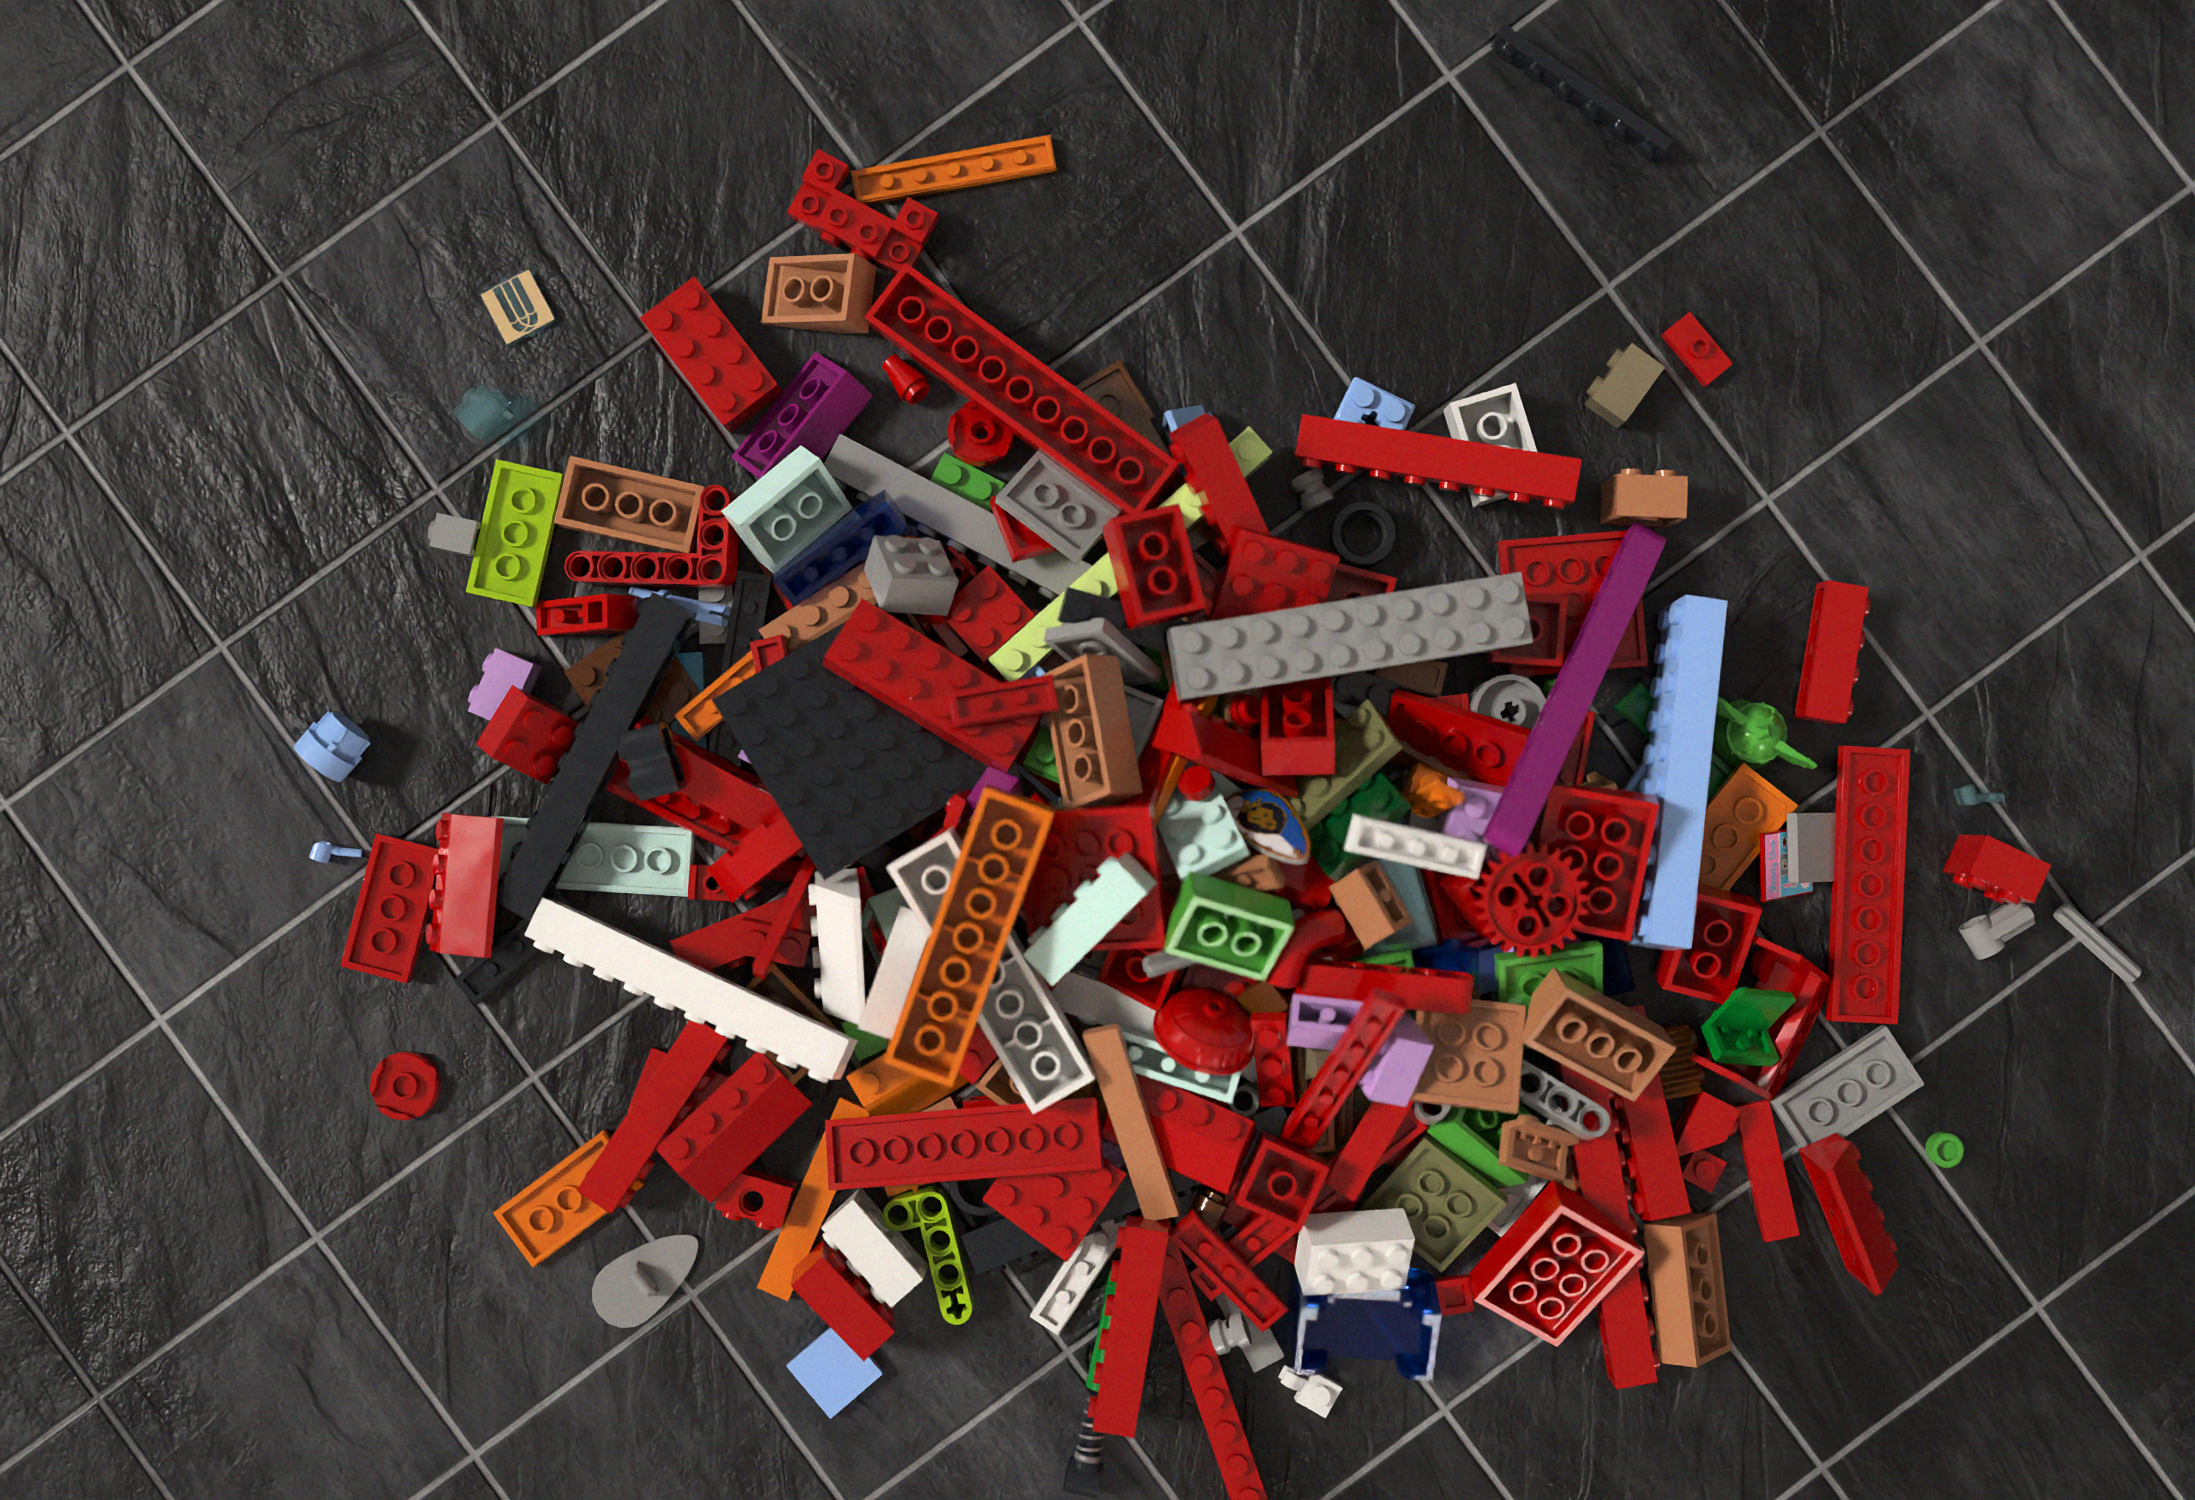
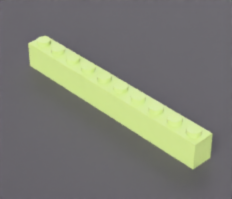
[988,426,1272,682]

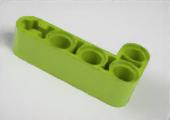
[882,1186,974,1325]

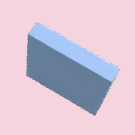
[786,1327,884,1419]

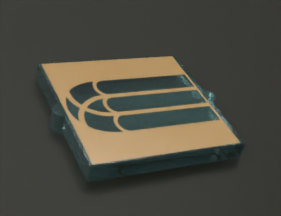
[479,268,557,347]

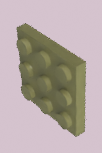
[1360,1133,1509,1273]

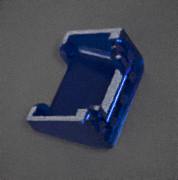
[1293,1268,1442,1381]

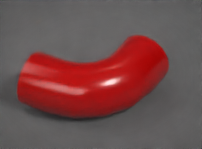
[1265,910,1345,988]

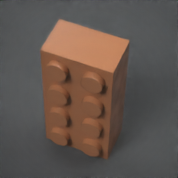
[554,456,706,553]

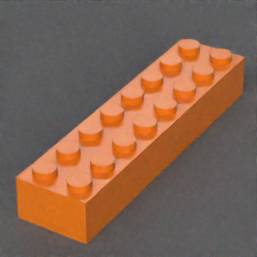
[883,783,1055,1088]

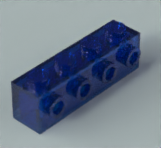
[773,489,906,606]

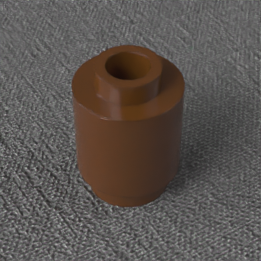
[1186,1188,1229,1232]

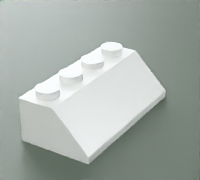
[808,868,865,1025]

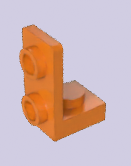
[1403,763,1465,818]

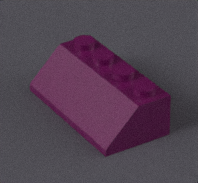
[731,352,873,479]

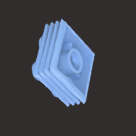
[1334,377,1415,430]

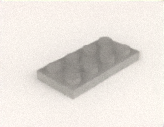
[1769,1025,1924,1149]

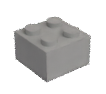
[864,535,958,616]

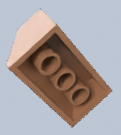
[1041,654,1143,808]
[1522,967,1677,1102]
[1643,1212,1731,1368]

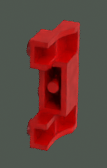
[787,149,939,274]

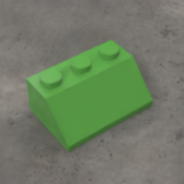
[1164,871,1294,981]
[1426,1104,1543,1189]

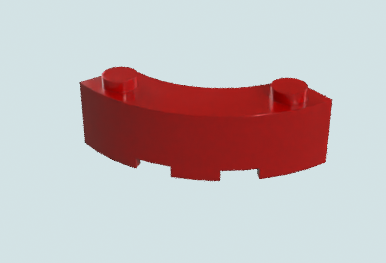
[708,812,804,903]

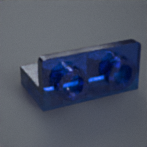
[1410,939,1480,991]

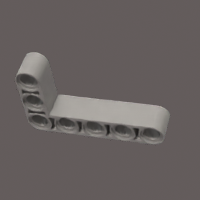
[1413,1059,1610,1140]

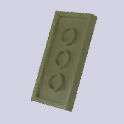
[1279,699,1403,832]

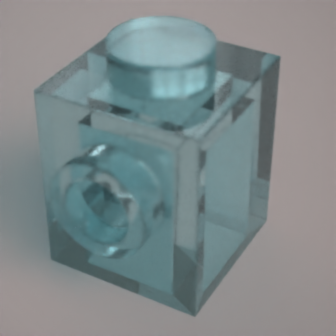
[452,384,514,443]

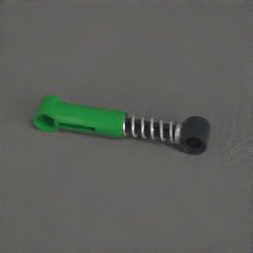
[1063,1269,1116,1499]

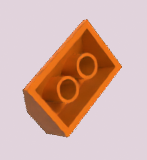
[846,1051,969,1116]

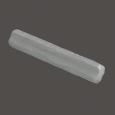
[2053,904,2142,982]

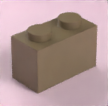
[1584,343,1665,428]

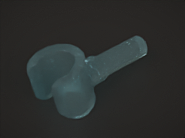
[1953,785,2005,806]

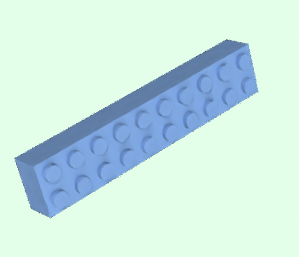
[1627,595,1728,950]

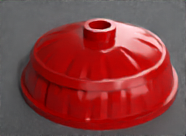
[1152,988,1255,1075]

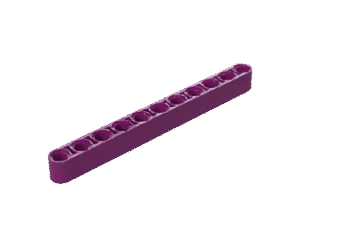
[1482,521,1667,857]

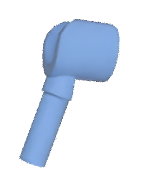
[309,841,363,863]

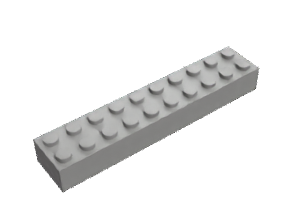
[1166,572,1533,701]

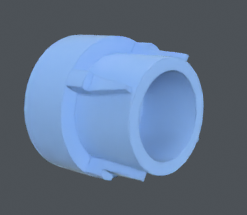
[293,710,370,782]

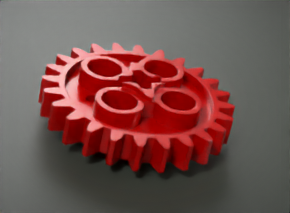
[1471,841,1590,958]

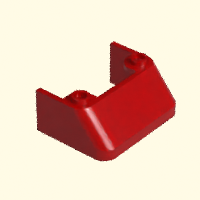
[1690,935,1831,1100]

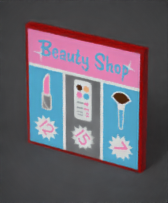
[1759,828,1813,902]

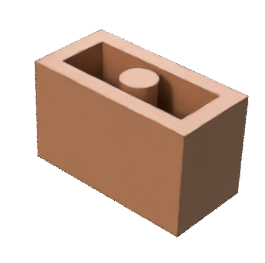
[1329,860,1414,949]

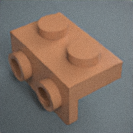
[1498,1115,1580,1182]

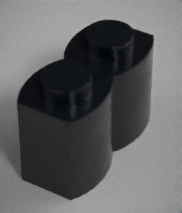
[617,719,687,801]

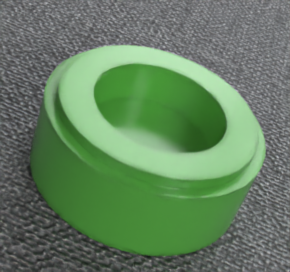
[1925,1132,1964,1168]

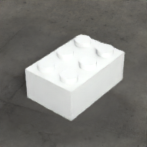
[1443,383,1537,508]
[821,1188,929,1307]
[1294,1208,1415,1295]

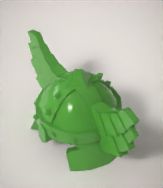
[1713,696,1817,769]

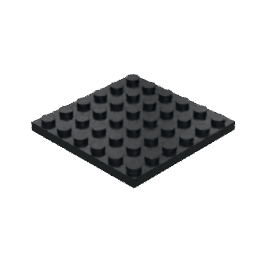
[712,603,988,881]

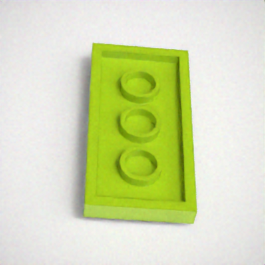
[466,459,565,608]

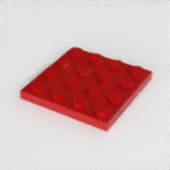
[1497,530,1648,677]
[1023,804,1168,951]

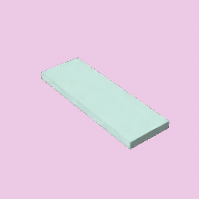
[490,816,696,897]

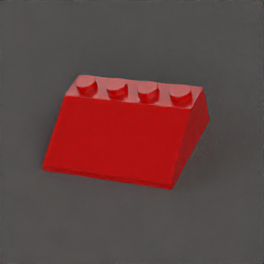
[1523,783,1659,941]
[1468,1179,1645,1347]

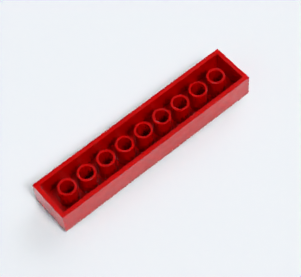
[864,262,1182,515]

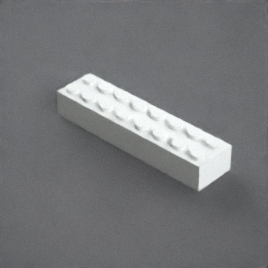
[887,827,1096,1114]

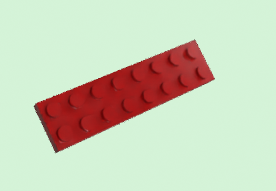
[1826,746,1910,1024]
[825,1097,1104,1191]

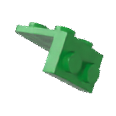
[1701,987,1795,1067]

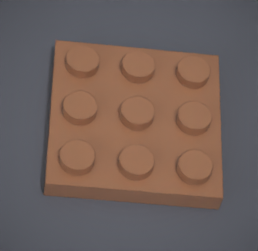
[1409,999,1526,1114]

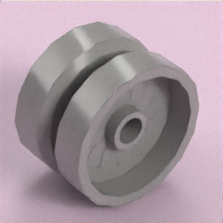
[1468,674,1546,734]

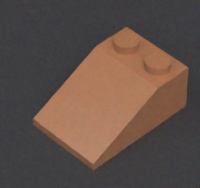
[761,253,877,334]

